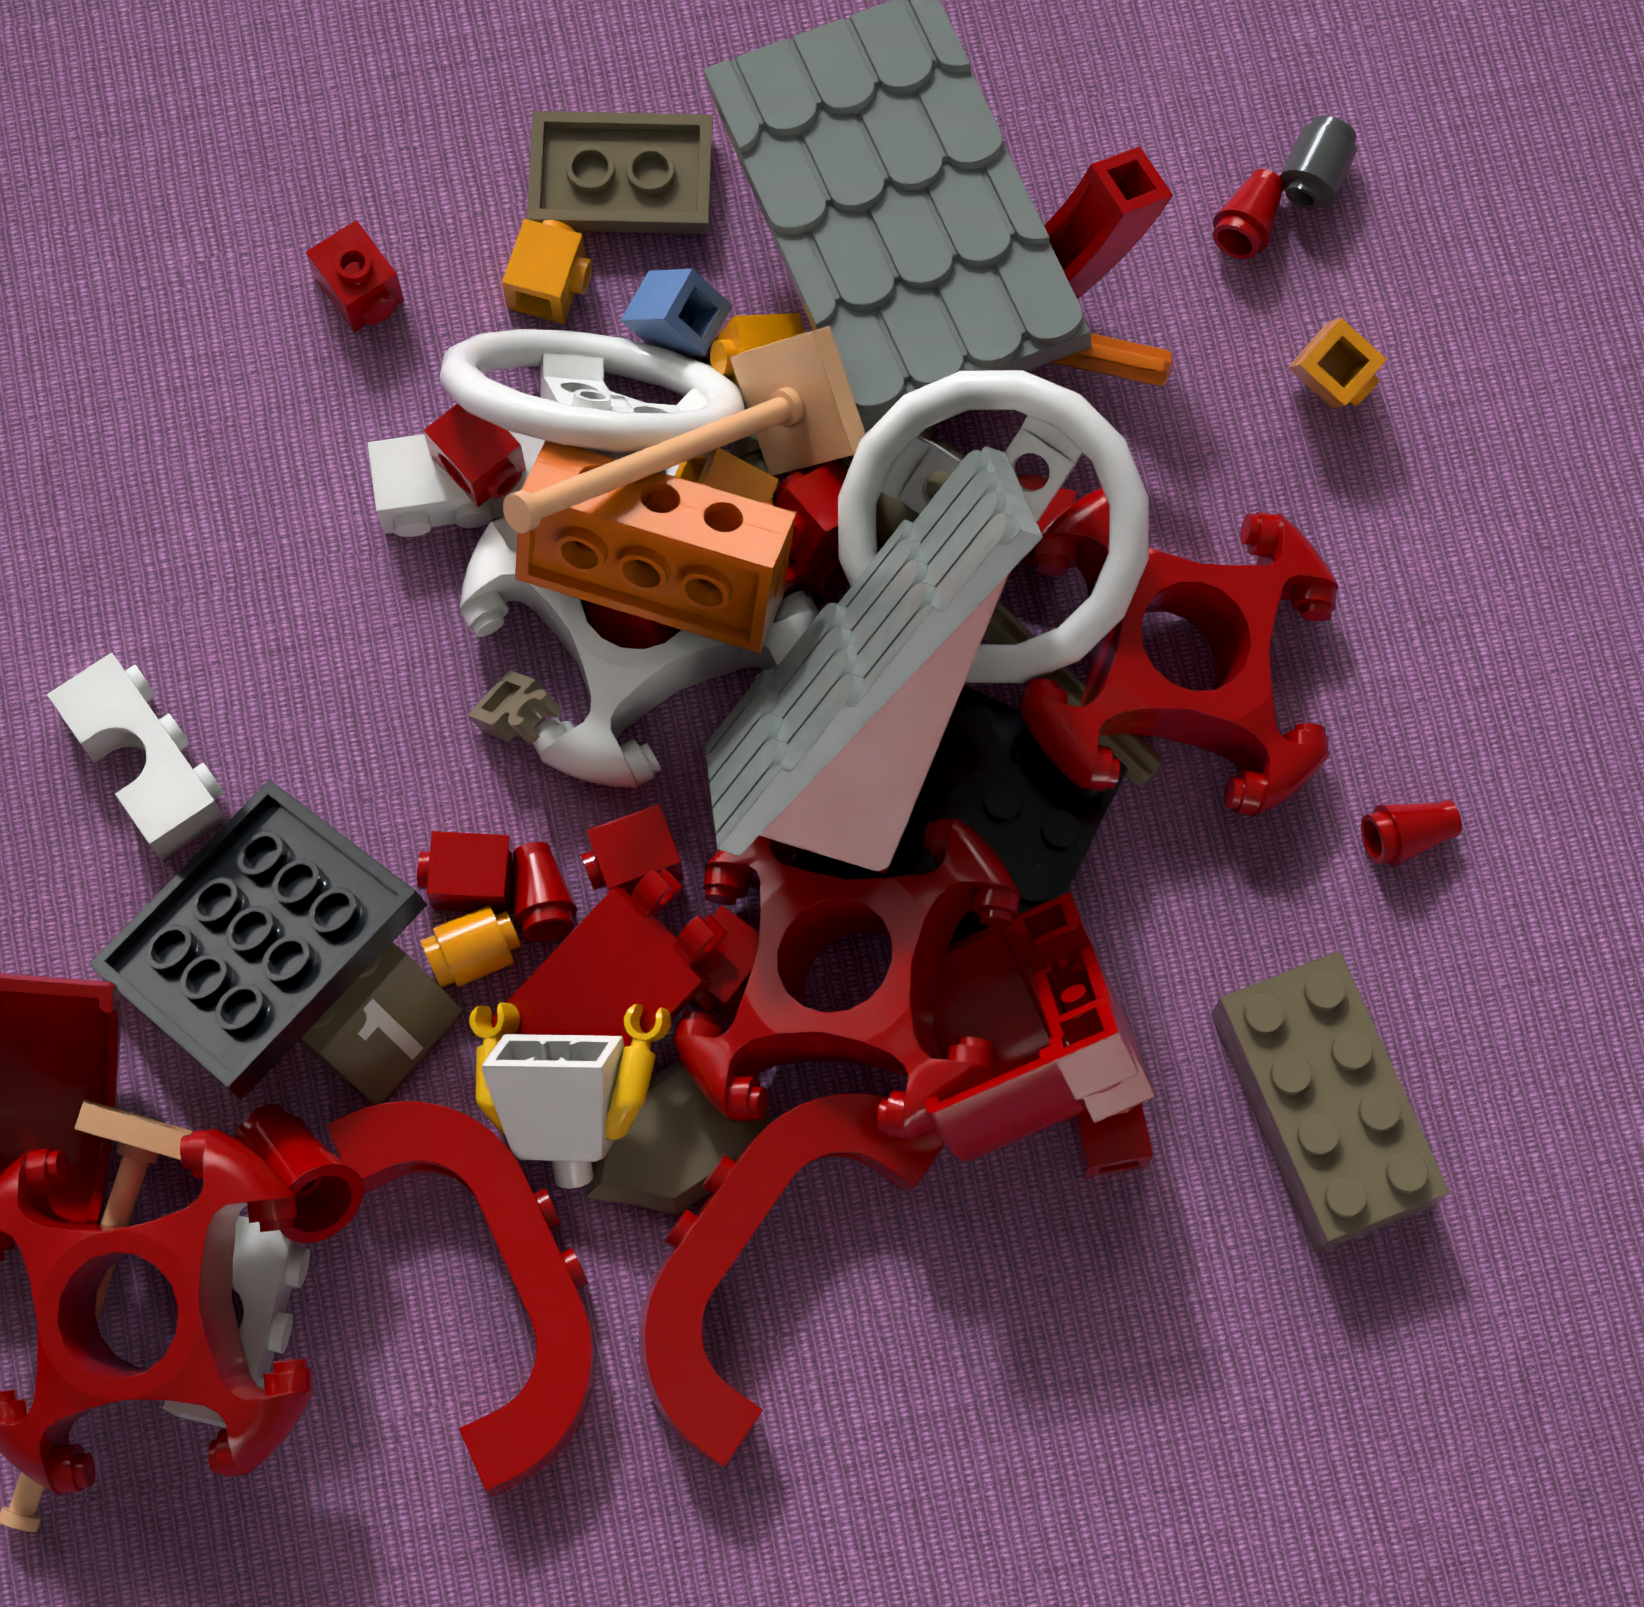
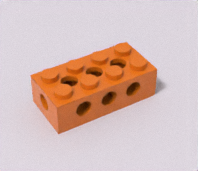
[515,441,796,653]

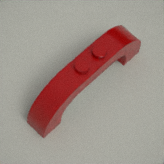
[639,1093,945,1467]
[326,1101,596,1497]

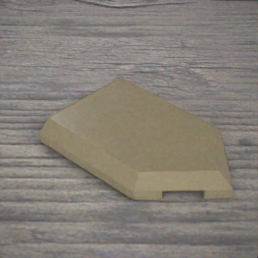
[586,1059,773,1216]

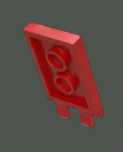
[491,868,728,1047]

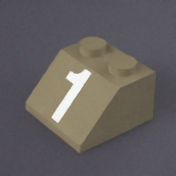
[297,942,465,1105]

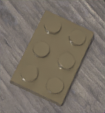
[527,111,713,234]

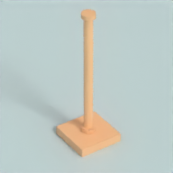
[503,326,866,533]
[0,1099,193,1532]

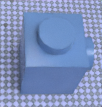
[620,268,733,356]

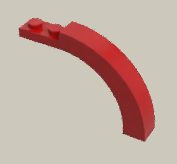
[1044,146,1173,300]

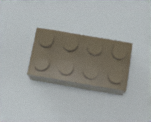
[1211,951,1450,1254]

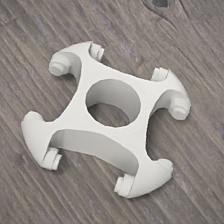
[460,464,820,789]

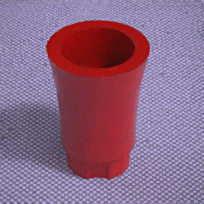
[235,1104,364,1243]

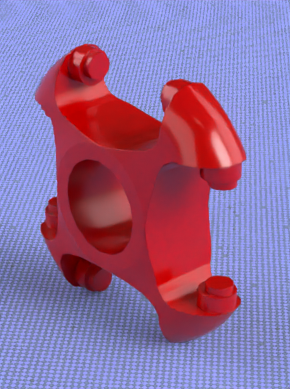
[1020,487,1339,817]
[672,818,1022,1140]
[0,1128,315,1495]

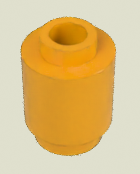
[420,904,521,988]

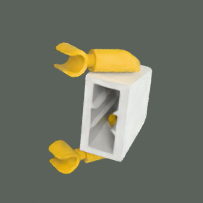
[469,1002,671,1189]

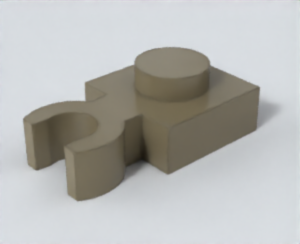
[467,670,562,743]

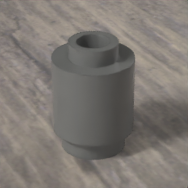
[1280,115,1357,209]

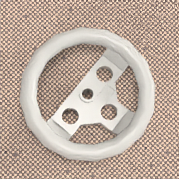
[440,329,745,459]
[838,370,1149,683]

